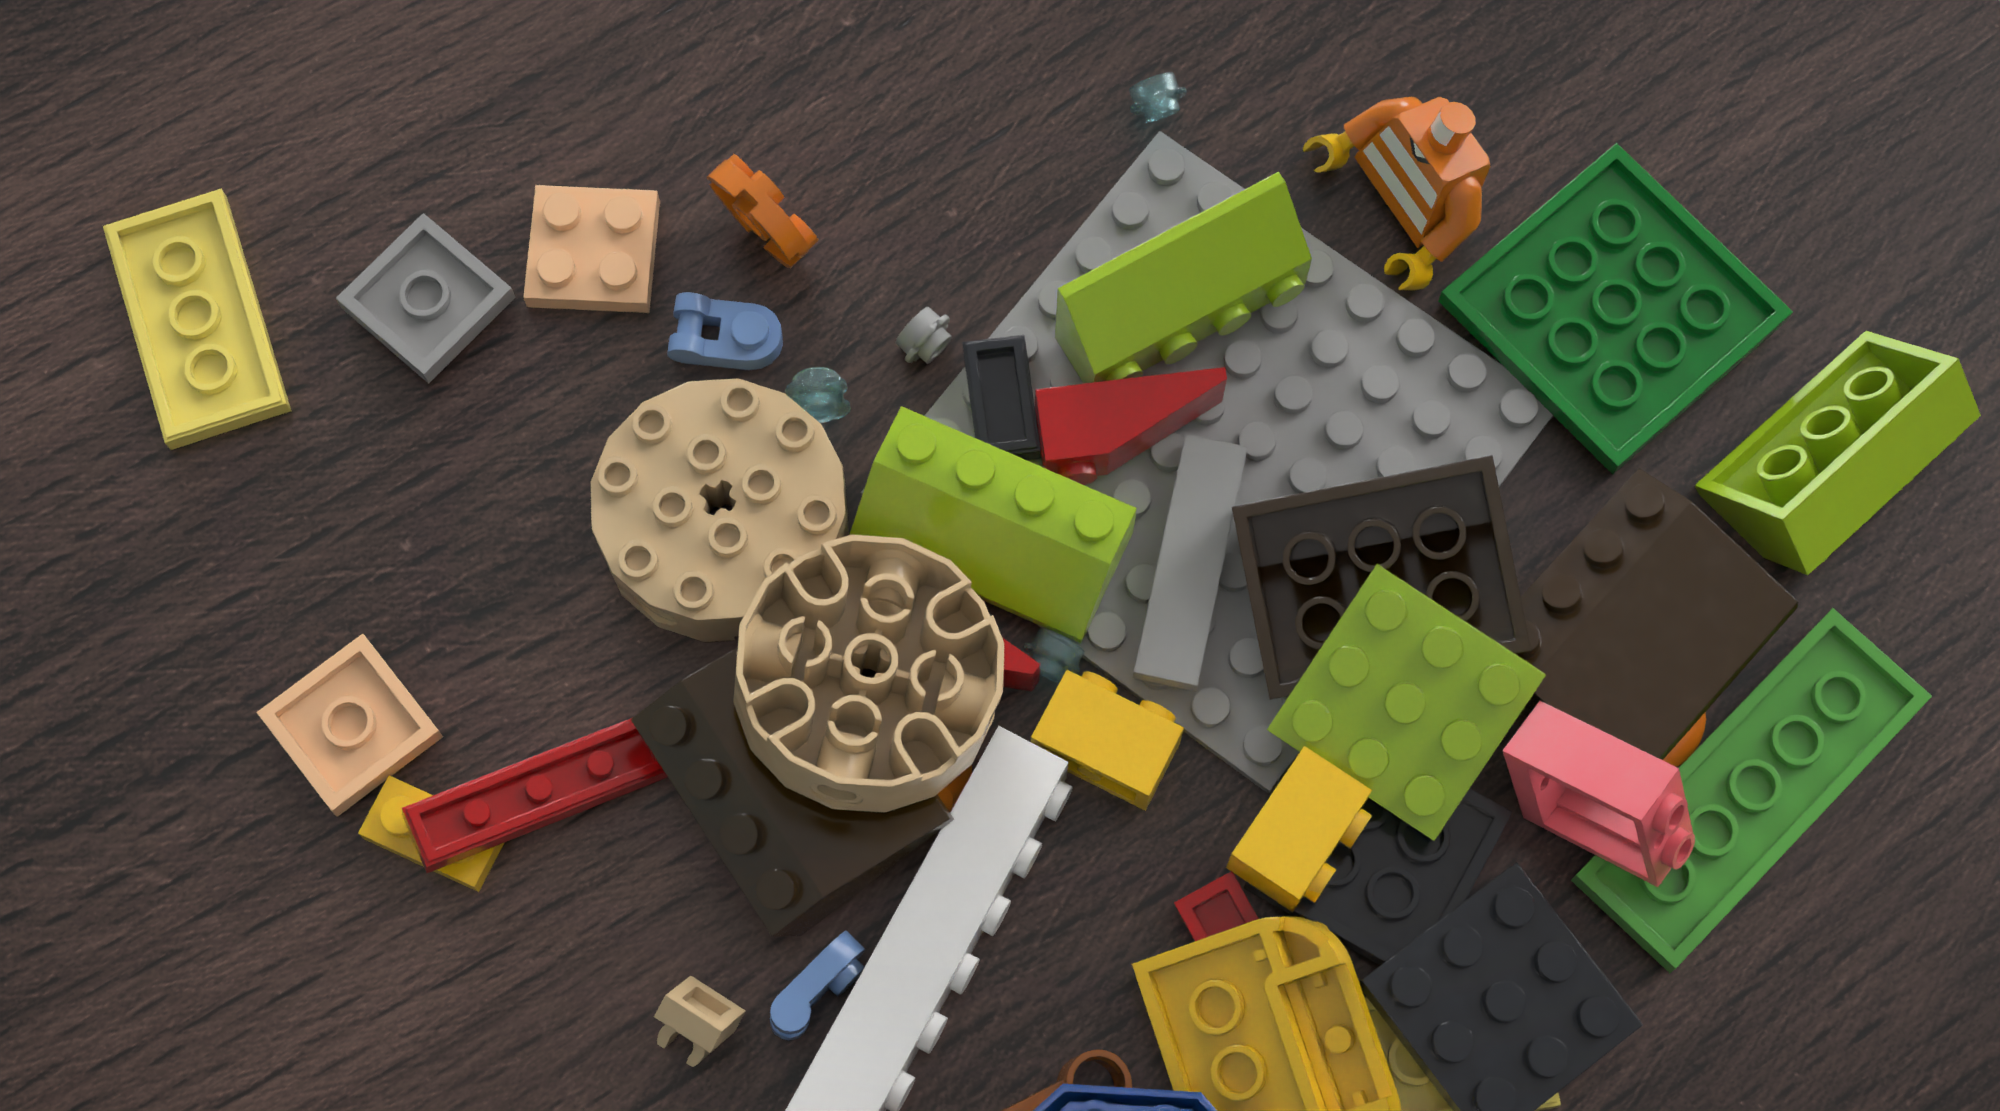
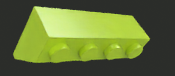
[1055,172,1312,384]
[1695,331,1981,575]
[849,406,1137,643]

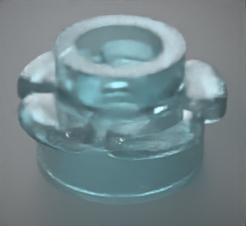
[1129,72,1187,122]
[1023,628,1085,683]

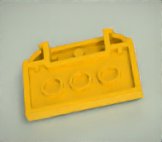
[1132,916,1402,1111]

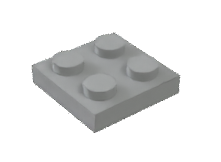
[336,213,516,384]

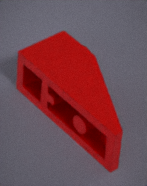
[1035,367,1227,485]

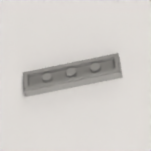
[1133,434,1248,692]

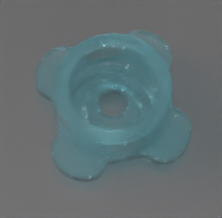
[785,367,851,423]

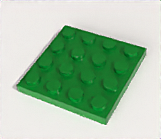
[1438,143,1793,475]

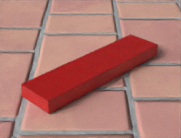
[402,718,668,873]

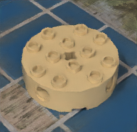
[591,378,849,642]
[733,535,1004,812]

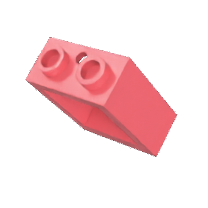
[1503,701,1695,887]

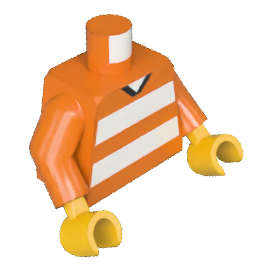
[1303,97,1491,290]

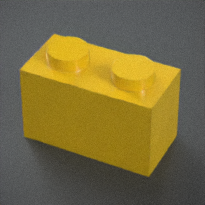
[1031,670,1184,811]
[1226,746,1372,912]

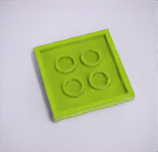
[1267,564,1546,841]

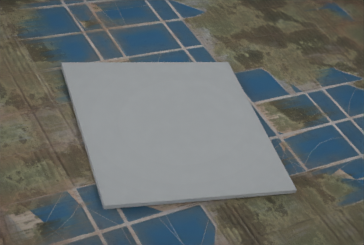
[861,131,1553,794]

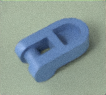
[667,292,783,370]
[770,930,866,1040]

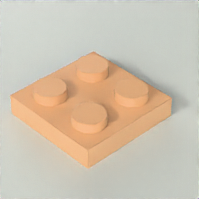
[523,185,660,313]
[256,634,443,817]

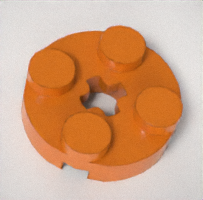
[707,154,818,269]

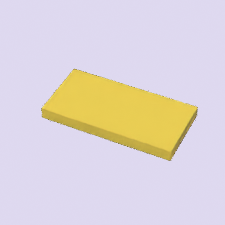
[103,188,291,450]

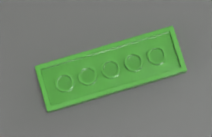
[1571,608,1932,973]

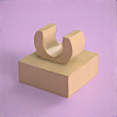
[654,976,746,1067]

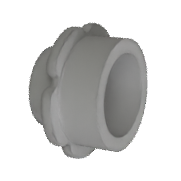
[895,307,952,364]

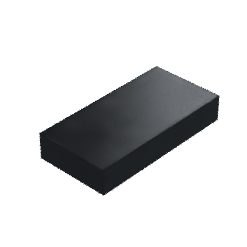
[962,335,1041,460]

